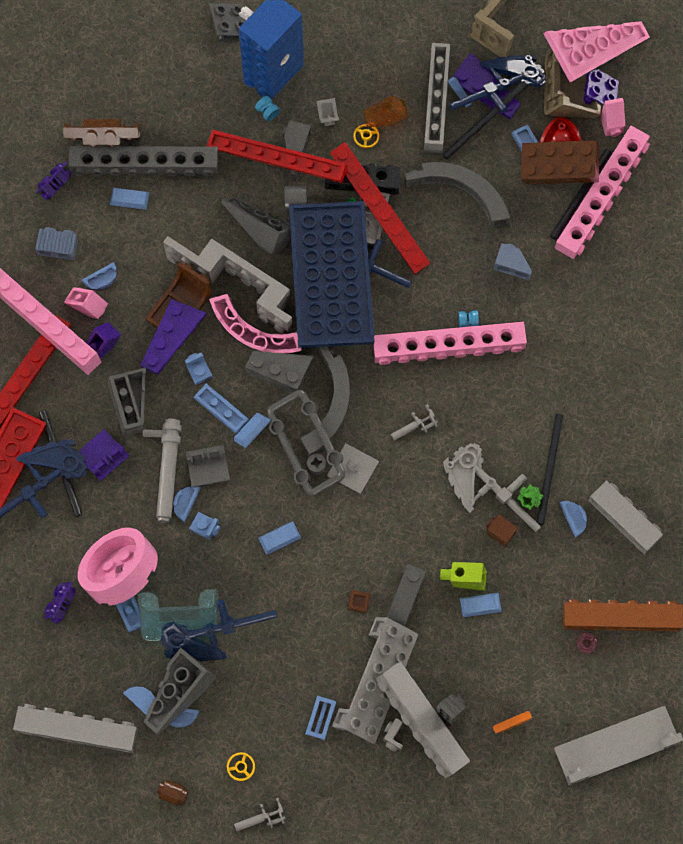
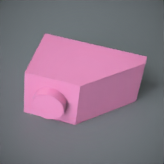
[600,98,626,137]
[64,287,108,319]

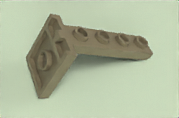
[470,0,514,57]

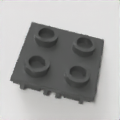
[209,3,246,42]
[186,445,230,487]

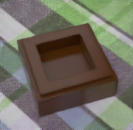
[347,590,371,614]

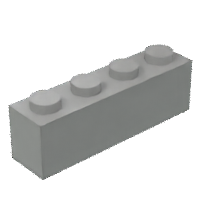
[588,480,663,555]

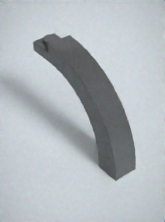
[404,162,510,228]
[300,347,350,457]

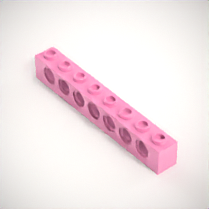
[555,126,650,259]
[373,322,527,365]

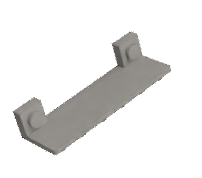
[332,617,418,743]
[554,706,683,786]

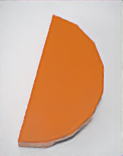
[493,711,532,733]

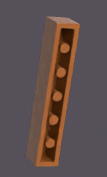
[563,599,683,631]

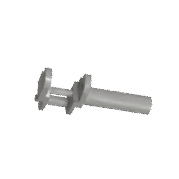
[391,404,438,441]
[234,798,286,831]

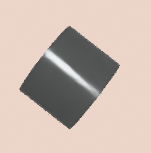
[285,185,307,214]

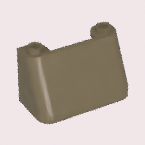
[544,47,602,119]

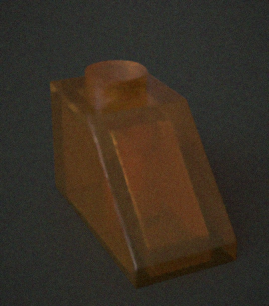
[364,95,409,128]

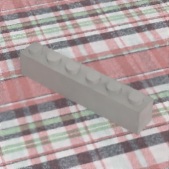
[424,43,450,154]
[376,661,470,778]
[13,704,138,753]

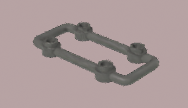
[267,390,346,496]

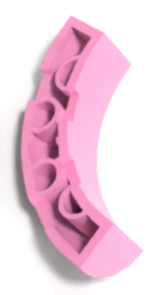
[210,294,302,354]

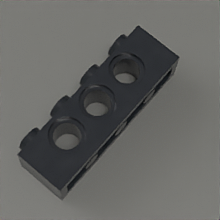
[325,160,401,195]

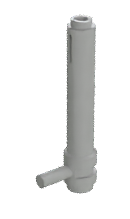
[143,419,182,523]

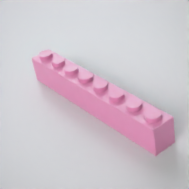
[0,268,101,375]

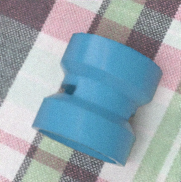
[255,96,281,122]
[458,311,479,328]

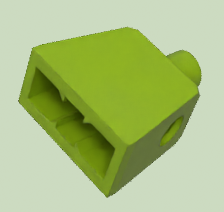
[440,562,487,591]

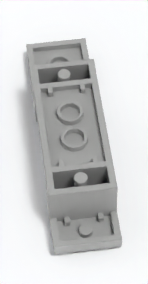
[163,236,293,334]

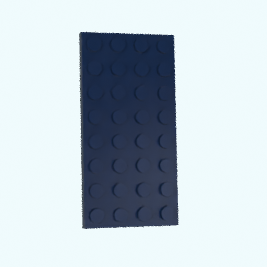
[289,201,375,348]

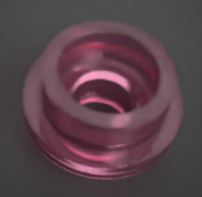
[577,633,597,653]

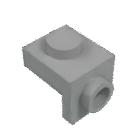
[316,98,339,126]
[384,718,403,752]

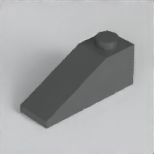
[282,120,311,182]
[387,564,426,627]
[436,694,467,727]

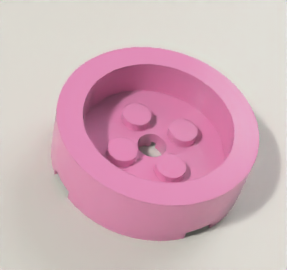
[78,528,158,606]

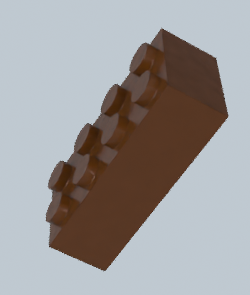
[521,140,599,184]

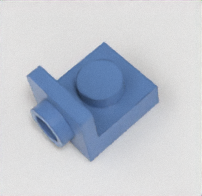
[185,353,212,385]
[189,512,220,540]

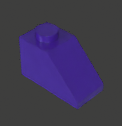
[86,322,121,359]

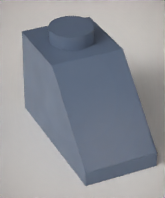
[494,244,532,281]

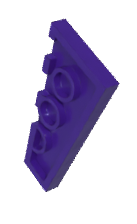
[451,52,521,120]
[140,299,207,375]

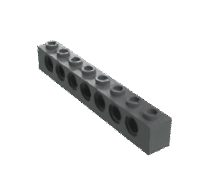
[69,146,218,177]

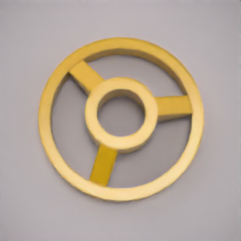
[354,124,379,149]
[227,752,255,781]

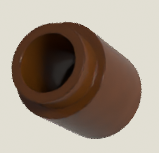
[157,780,188,805]

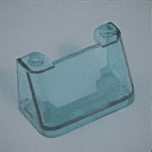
[138,589,219,641]

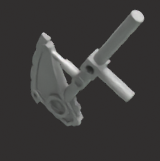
[443,443,541,532]

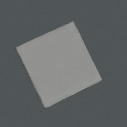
[327,443,379,494]

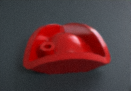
[540,117,582,142]

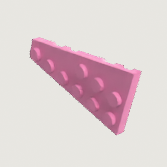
[543,21,650,82]

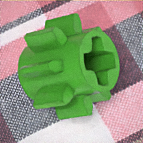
[517,484,543,510]

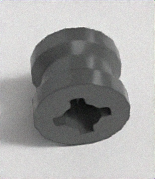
[307,453,326,476]

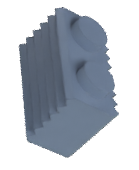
[35,227,78,260]

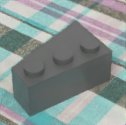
[245,351,313,393]
[108,368,146,437]

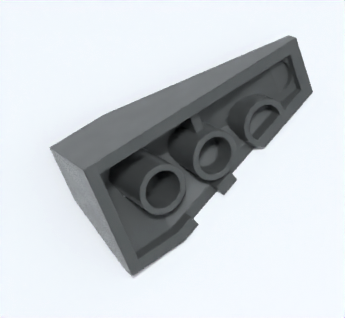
[221,196,291,254]
[144,648,217,735]

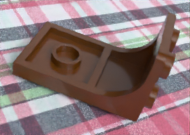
[145,262,212,329]

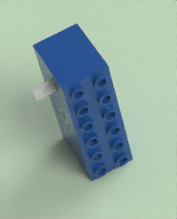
[238,0,304,99]

